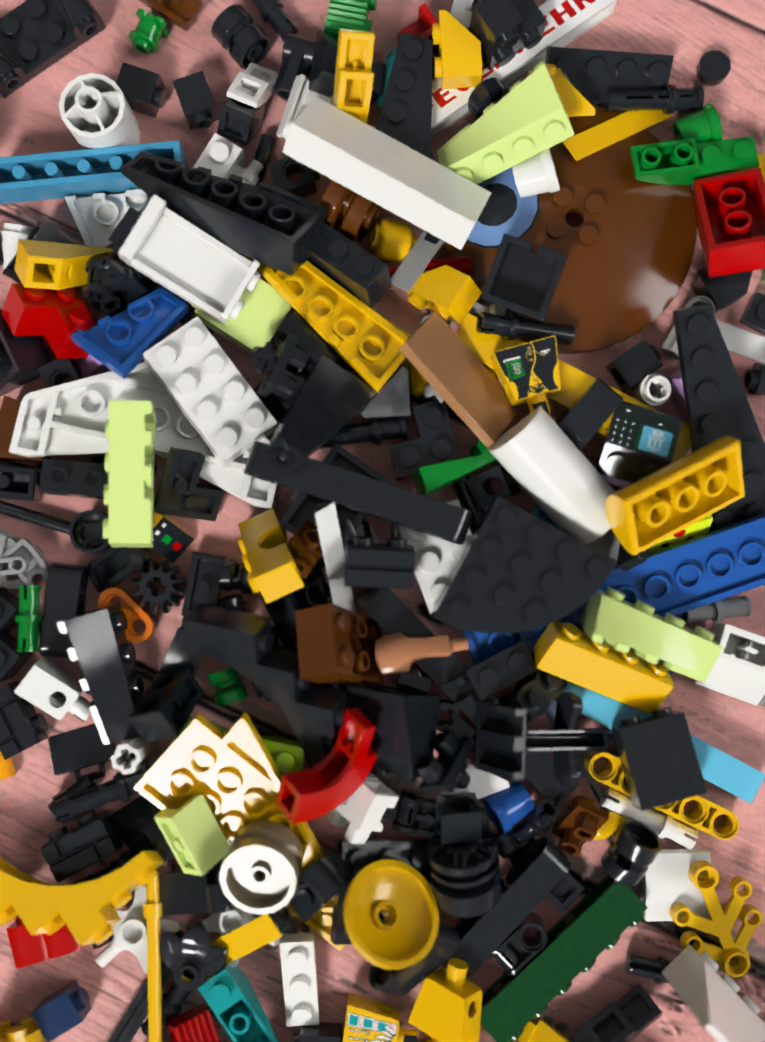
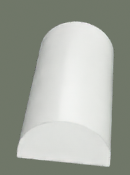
[488,406,616,544]

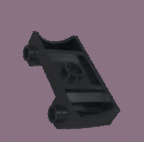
[0,0,106,98]

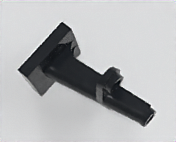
[474,692,613,787]

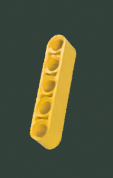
[583,750,739,840]

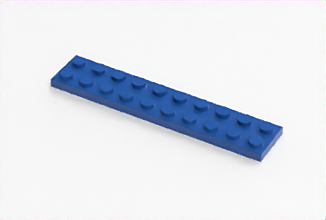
[462,513,765,664]

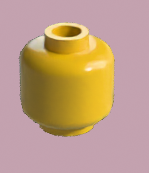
[369,217,418,264]

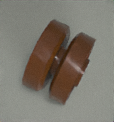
[320,180,384,245]

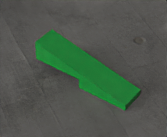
[412,441,498,496]

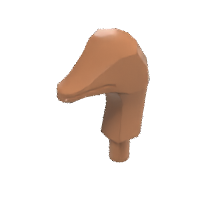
[374,632,469,675]

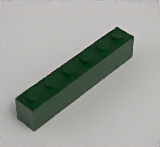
[480,874,648,1042]

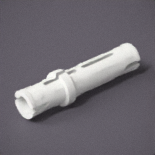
[600,786,699,850]

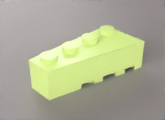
[103,400,156,548]

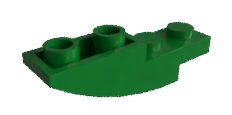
[629,136,760,185]

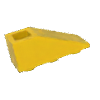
[15,239,117,290]

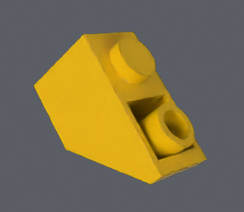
[432,10,483,89]
[406,265,482,325]

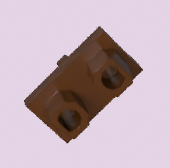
[140,0,203,31]
[552,796,609,856]

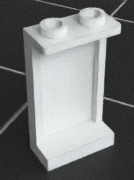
[119,195,261,324]

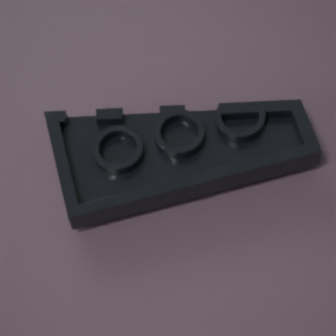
[375,32,433,159]
[545,46,674,105]

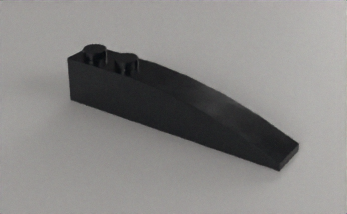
[121,152,328,276]

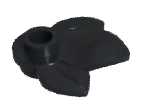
[160,922,227,991]

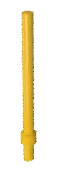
[143,873,163,1042]

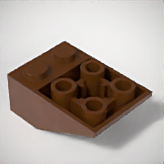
[295,603,384,686]

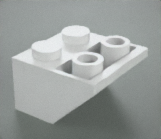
[693,622,765,706]

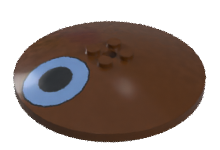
[444,106,696,354]

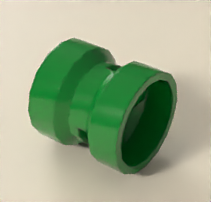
[207,667,248,707]

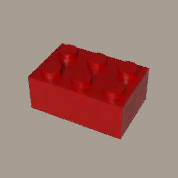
[693,168,765,278]

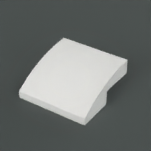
[642,848,711,922]

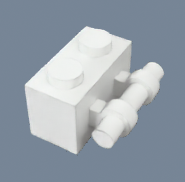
[193,133,264,186]

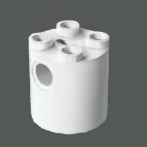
[59,73,140,150]

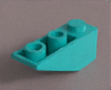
[198,964,279,1042]

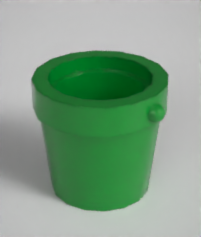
[673,104,722,144]

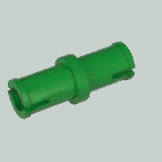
[15,585,43,652]

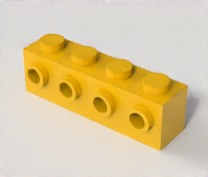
[533,621,674,715]

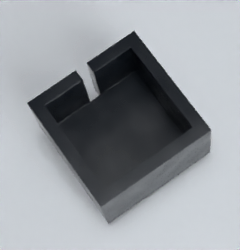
[481,233,568,321]

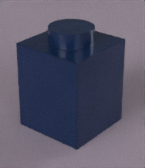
[31,980,92,1042]

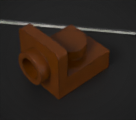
[287,520,323,579]

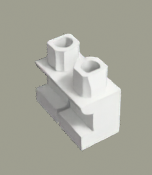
[325,773,399,844]

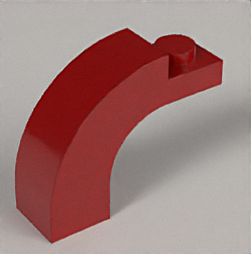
[276,708,378,824]

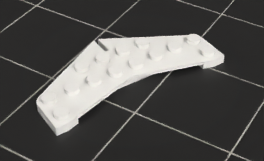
[9,362,277,510]

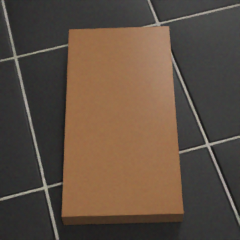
[399,311,521,448]

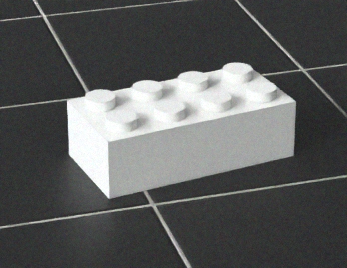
[143,316,278,468]

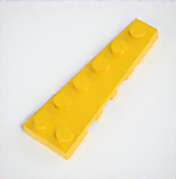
[241,254,409,393]

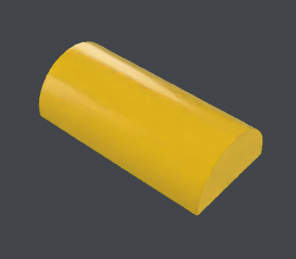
[605,436,745,556]

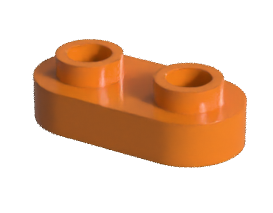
[98,587,156,643]

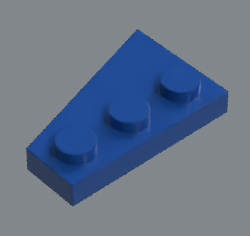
[70,287,189,379]

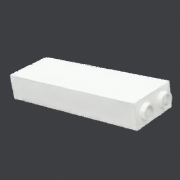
[282,96,491,250]

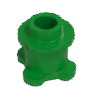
[129,9,169,55]

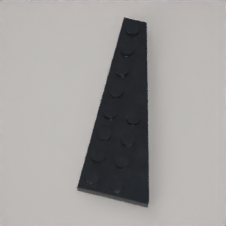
[673,304,765,532]

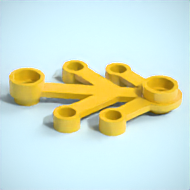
[669,860,763,977]

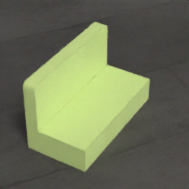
[154,794,230,876]

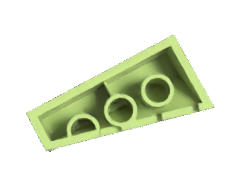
[437,60,575,185]
[578,587,723,683]

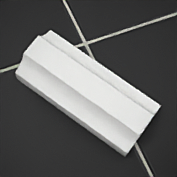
[110,737,155,775]

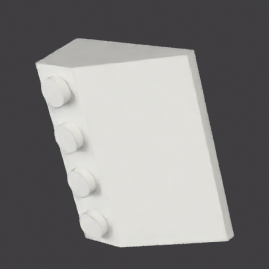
[661,944,765,1042]

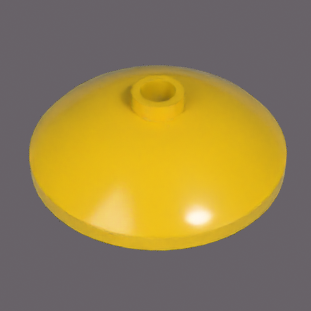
[344,859,439,969]

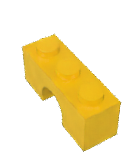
[237,508,304,603]

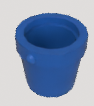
[481,780,534,834]

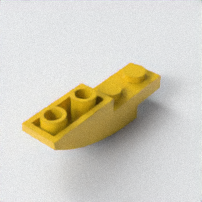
[330,29,375,124]

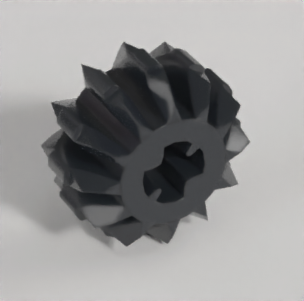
[131,559,187,614]

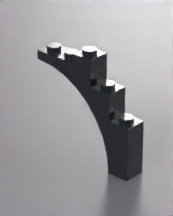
[183,603,350,769]

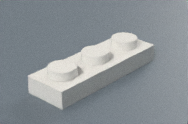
[279,933,320,1027]

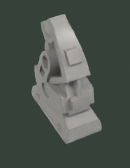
[0,530,50,590]

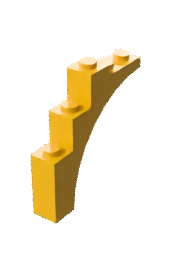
[0,851,165,945]

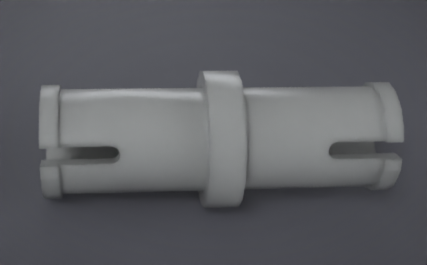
[681,596,752,623]

